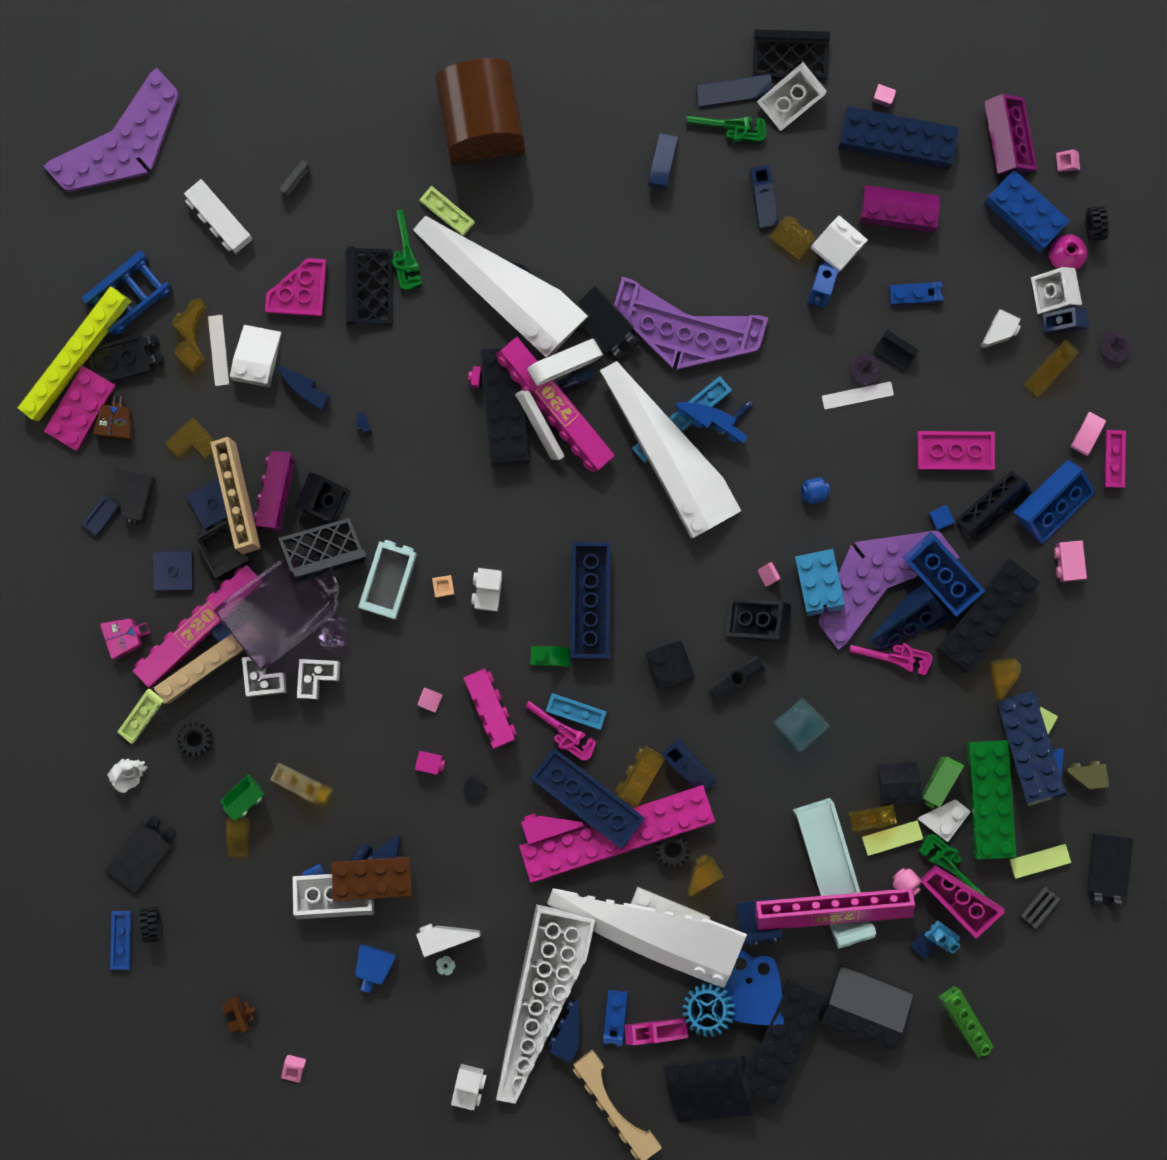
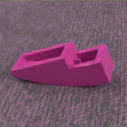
[624,1018,688,1045]

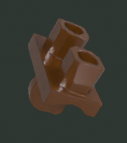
[221,996,257,1033]

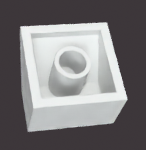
[810,216,867,272]
[1031,267,1082,314]

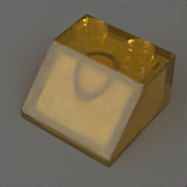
[686,854,724,897]

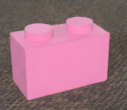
[1054,540,1087,582]

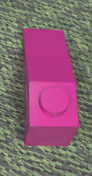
[521,813,584,844]

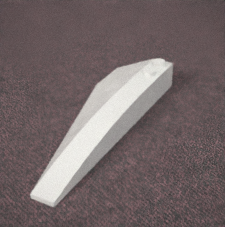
[413,216,588,358]
[600,361,741,538]
[547,888,747,988]
[496,904,595,1104]

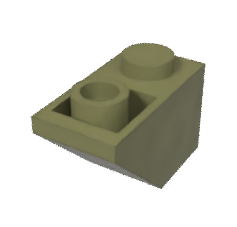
[1064,761,1109,789]

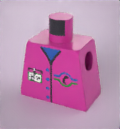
[100,619,150,660]

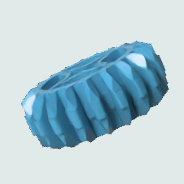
[682,983,735,1037]

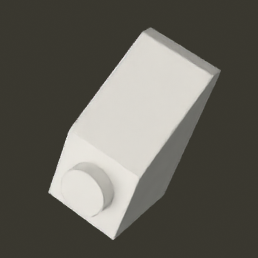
[980,309,1021,348]

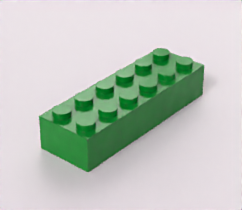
[966,740,1016,859]

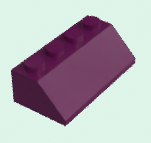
[984,94,1037,175]
[859,185,940,233]
[253,451,296,532]

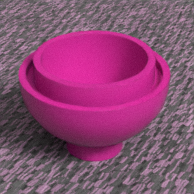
[1049,234,1087,270]

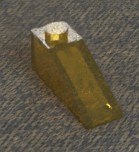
[1024,339,1080,397]
[270,763,333,807]

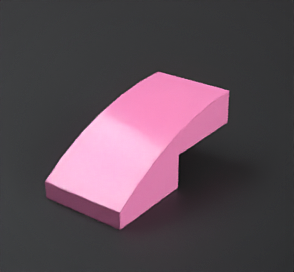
[1070,412,1106,456]

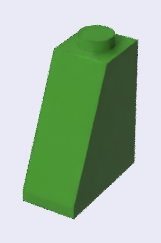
[922,756,964,809]

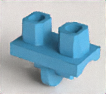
[924,920,961,954]

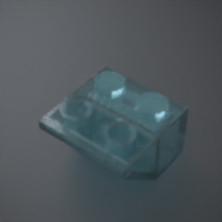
[773,698,830,752]

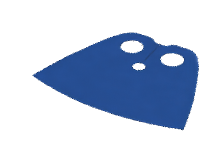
[703,951,784,1025]

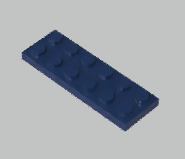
[997,690,1066,806]
[530,748,646,850]

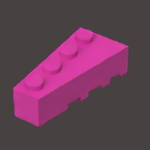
[464,669,517,749]
[921,865,1005,939]

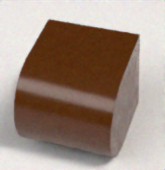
[435,58,525,164]

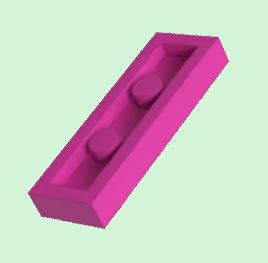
[1104,430,1126,488]

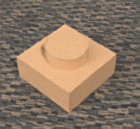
[432,575,455,598]

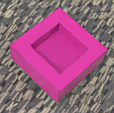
[468,366,482,389]

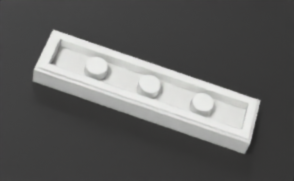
[515,391,564,460]

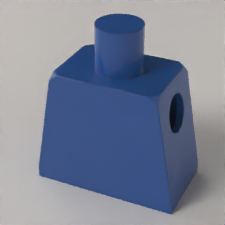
[807,261,838,308]
[355,944,397,993]

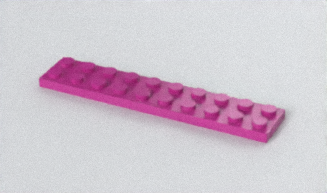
[519,785,715,883]

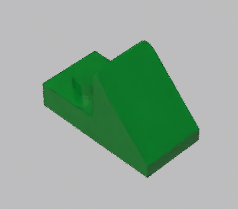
[530,646,570,667]

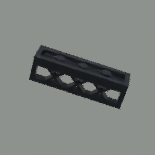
[955,470,1032,542]

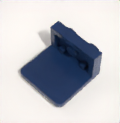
[737,897,782,946]

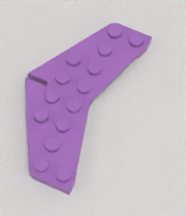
[43,68,179,192]
[614,277,768,370]
[818,531,959,650]

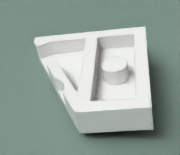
[917,799,971,842]

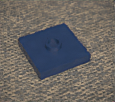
[186,478,228,529]
[153,551,193,591]

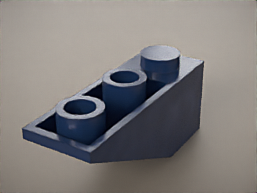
[749,165,778,228]
[662,738,717,791]
[548,998,579,1063]

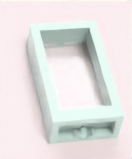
[358,540,417,620]

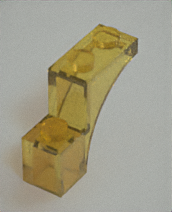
[172,298,207,372]

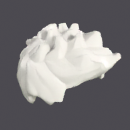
[107,759,147,793]

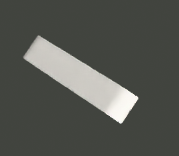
[527,339,603,386]

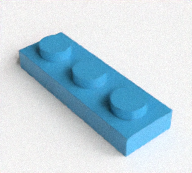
[546,693,607,730]

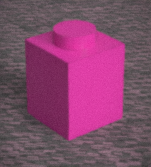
[415,751,445,775]

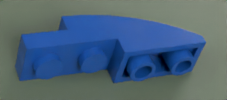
[674,402,748,444]

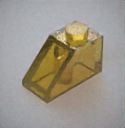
[990,658,1021,700]
[849,804,897,832]
[226,818,249,857]

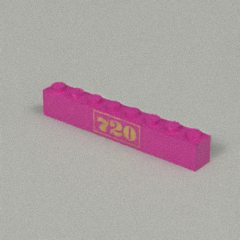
[495,337,615,472]
[133,565,264,688]
[755,888,915,931]

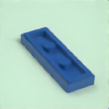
[110,911,132,970]

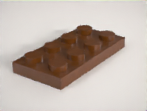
[331,857,412,902]

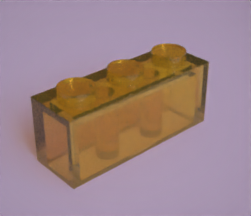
[615,746,665,808]

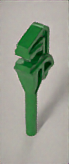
[686,116,766,143]
[391,209,422,291]
[918,834,986,896]

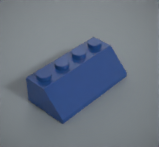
[1014,460,1096,544]

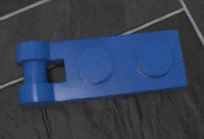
[889,281,944,305]
[603,989,628,1047]

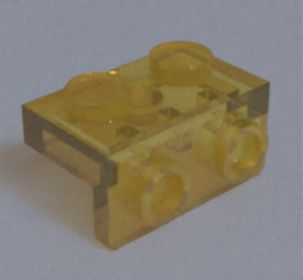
[769,216,816,259]

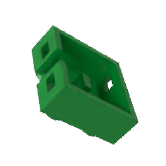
[220,774,264,821]

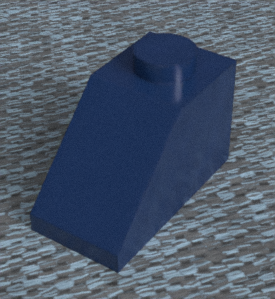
[1042,307,1089,333]
[368,836,401,860]

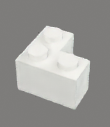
[471,568,503,612]
[242,656,287,697]
[297,659,340,700]
[451,1064,486,1111]

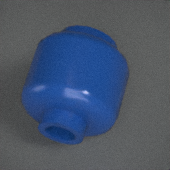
[801,477,830,504]

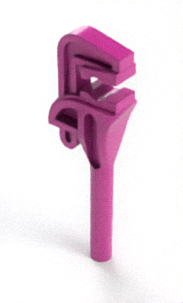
[849,643,933,675]
[525,701,596,760]

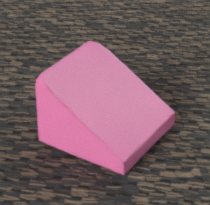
[872,84,896,108]
[1056,149,1080,172]
[758,562,780,586]
[417,687,443,713]
[281,1055,306,1083]

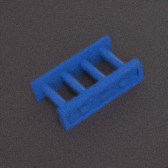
[81,250,172,336]

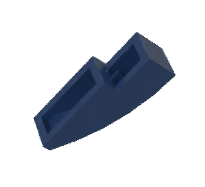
[648,133,678,190]
[278,365,330,412]

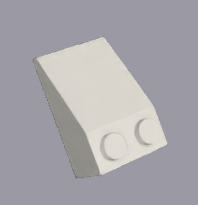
[757,62,827,131]
[230,325,282,388]
[416,924,481,957]

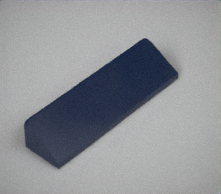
[696,74,772,107]

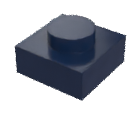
[355,412,372,435]
[910,931,938,959]

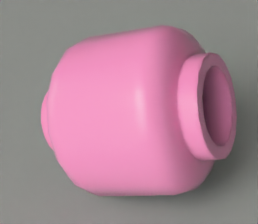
[892,868,922,897]

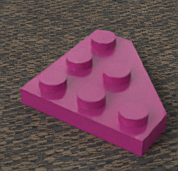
[265,258,327,317]

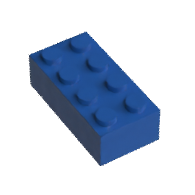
[985,170,1070,253]
[902,531,985,617]

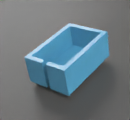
[795,549,845,617]

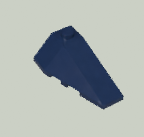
[869,583,951,651]

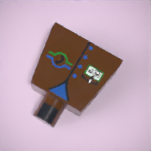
[93,395,133,441]

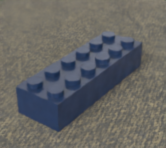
[838,106,959,170]
[571,542,611,659]

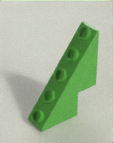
[938,986,994,1058]

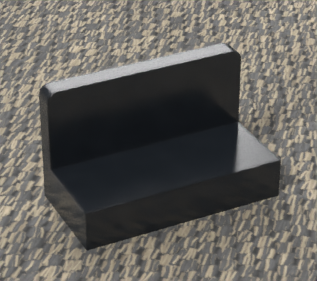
[873,329,919,372]

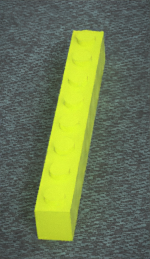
[18,286,131,421]

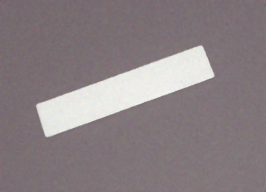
[208,315,229,386]
[822,382,894,409]

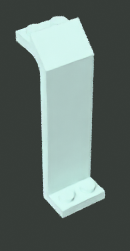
[793,798,876,949]

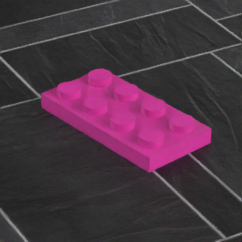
[44,366,116,451]
[917,431,995,471]

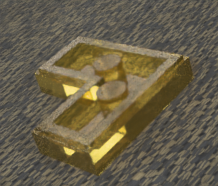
[165,417,215,458]

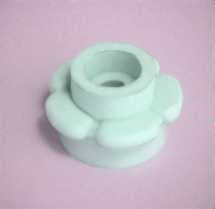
[436,956,455,975]

